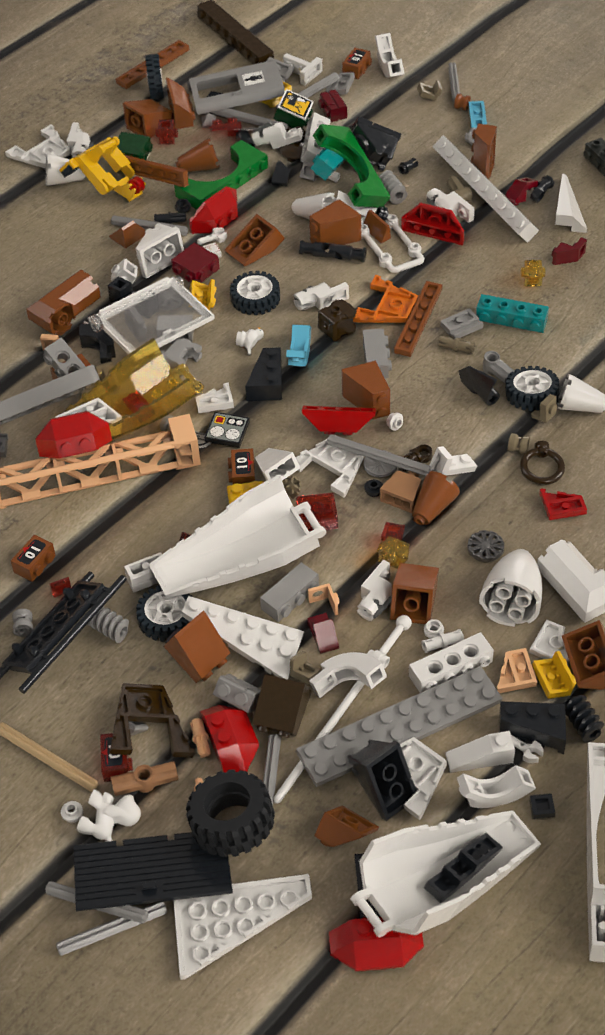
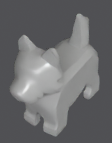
[143,338,202,377]

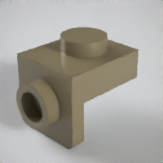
[417,80,442,101]
[531,394,557,423]
[290,651,322,685]

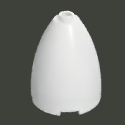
[479,549,542,627]

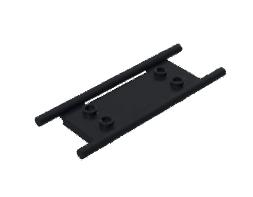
[0,571,127,694]

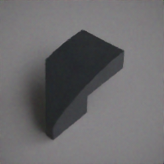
[271,160,290,187]

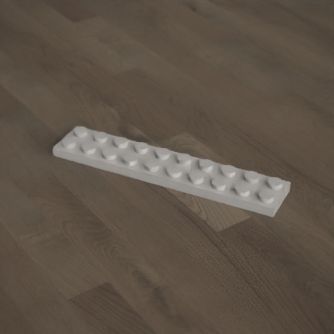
[296,666,503,787]

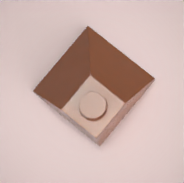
[314,805,379,847]

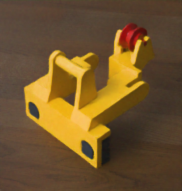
[59,136,146,202]

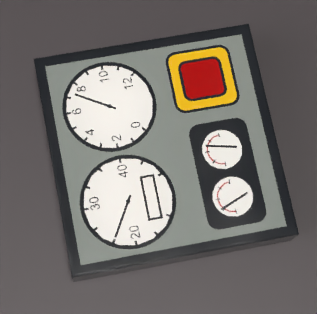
[204,412,250,448]

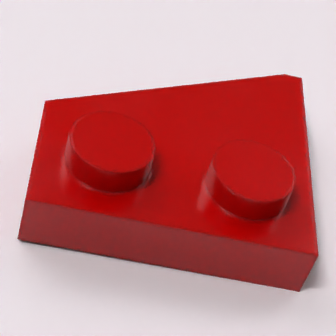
[539,488,587,520]

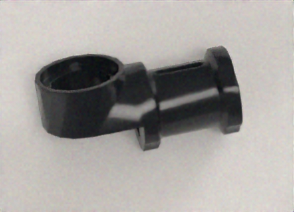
[530,175,554,203]

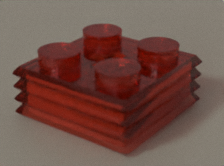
[296,493,339,532]

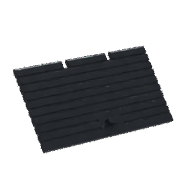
[74,832,233,911]

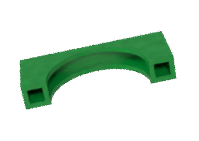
[313,124,391,208]
[174,140,268,210]

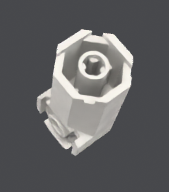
[537,540,605,623]

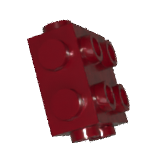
[171,243,220,283]

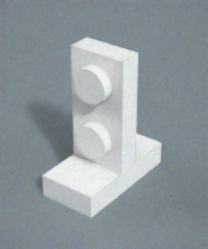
[283,53,322,86]
[429,446,477,476]

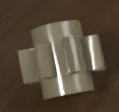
[282,476,302,499]

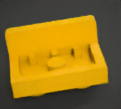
[189,279,216,310]
[532,651,576,699]

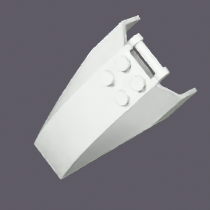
[149,475,327,597]
[351,810,541,937]

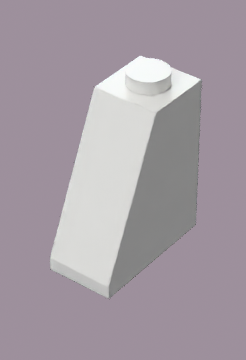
[255,448,300,481]

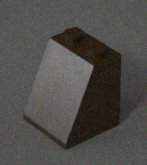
[252,674,312,738]

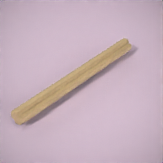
[0,722,99,792]

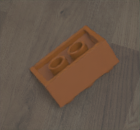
[166,77,196,129]
[471,123,497,180]
[562,620,605,689]

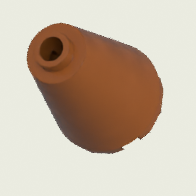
[175,138,220,173]
[412,471,460,525]

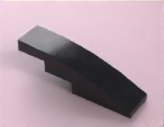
[424,833,503,903]

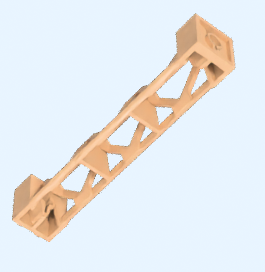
[0,414,201,509]

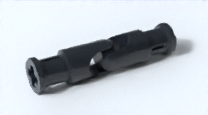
[299,240,367,262]

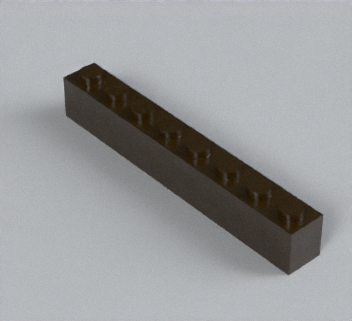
[197,0,274,64]

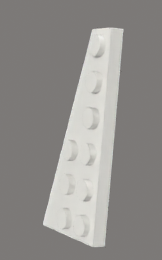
[182,596,304,679]

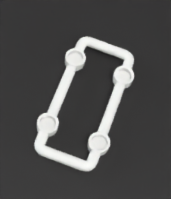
[361,214,424,273]

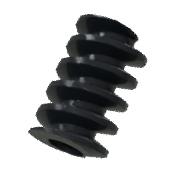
[563,695,604,742]

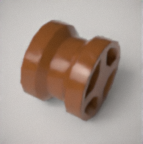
[454,93,471,111]

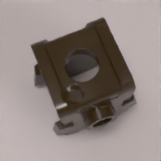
[318,299,357,341]

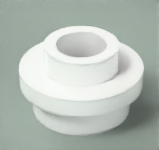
[386,412,403,431]
[424,619,444,638]
[61,801,83,823]

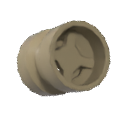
[507,433,530,454]

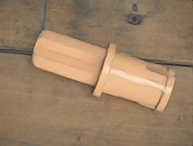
[190,718,211,758]

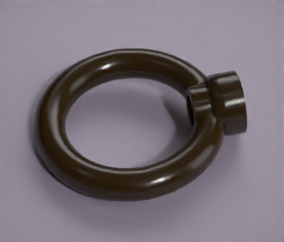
[520,441,565,485]

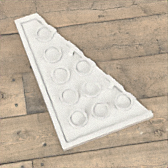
[174,874,312,980]

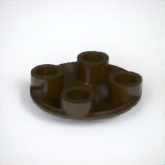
[280,140,304,162]

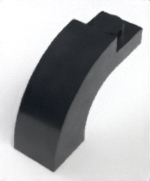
[79,324,116,364]

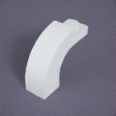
[375,33,404,78]
[309,652,387,698]
[457,765,536,808]

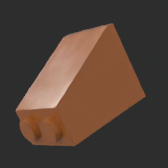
[123,99,173,138]
[309,199,361,245]
[341,361,390,419]
[390,563,439,624]
[164,610,230,683]

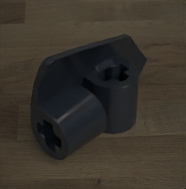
[458,366,500,406]

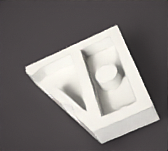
[195,383,234,413]

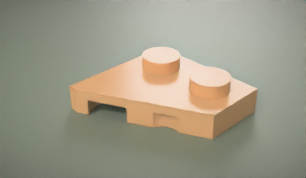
[497,648,537,693]

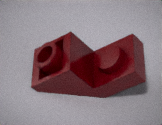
[505,178,538,205]
[551,237,587,265]

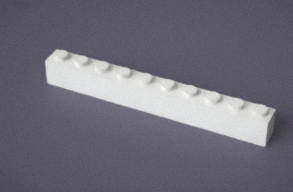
[432,135,539,242]

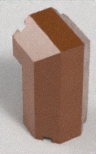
[26,270,101,336]

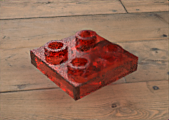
[209,117,242,137]

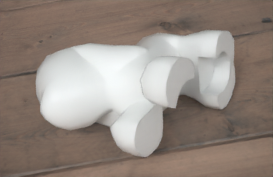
[77,789,141,842]

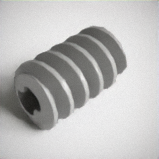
[379,170,408,204]
[87,606,129,643]

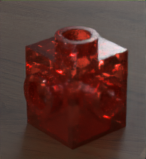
[156,120,178,145]

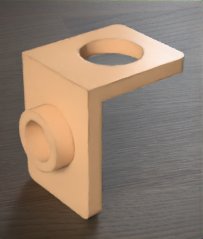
[308,583,339,616]

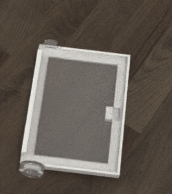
[89,276,215,361]

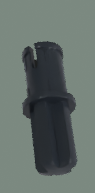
[154,212,187,224]

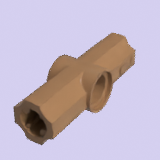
[111,761,179,796]

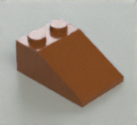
[224,214,285,267]

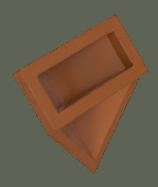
[109,220,145,248]

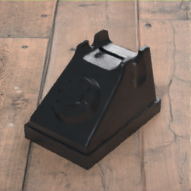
[350,116,401,171]
[347,740,417,821]

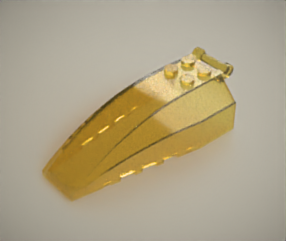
[59,338,204,443]

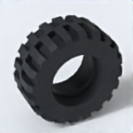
[186,770,275,857]

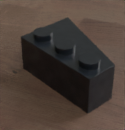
[245,347,282,401]
[499,701,566,754]

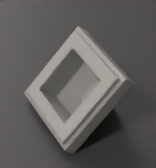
[201,113,218,128]
[129,721,149,736]

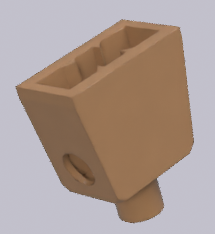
[380,471,422,513]

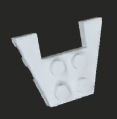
[5,124,70,168]
[295,435,364,498]
[400,737,447,820]

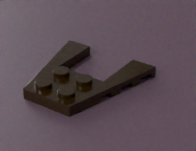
[109,683,195,758]

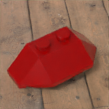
[189,186,238,234]
[401,203,464,246]
[302,405,376,435]
[35,411,112,459]
[200,705,259,773]
[329,917,424,972]

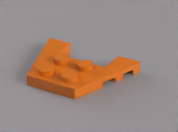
[353,274,418,323]

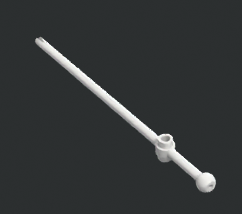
[273,615,412,804]

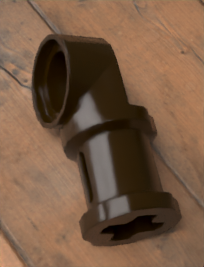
[401,444,432,472]

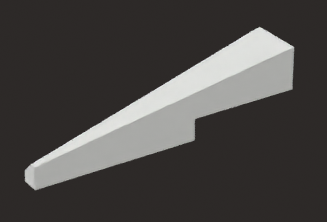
[555,174,587,233]

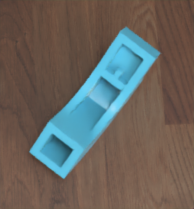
[286,325,311,366]

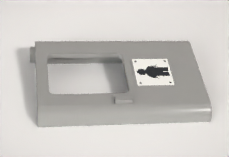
[186,60,285,115]

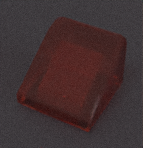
[49,577,71,597]

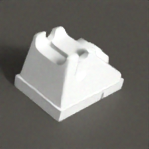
[136,223,184,279]

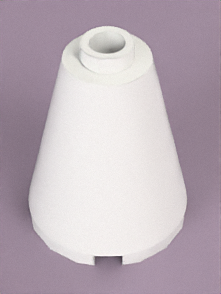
[45,154,86,186]
[292,192,337,219]
[557,374,605,413]

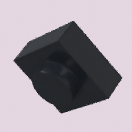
[529,794,556,819]

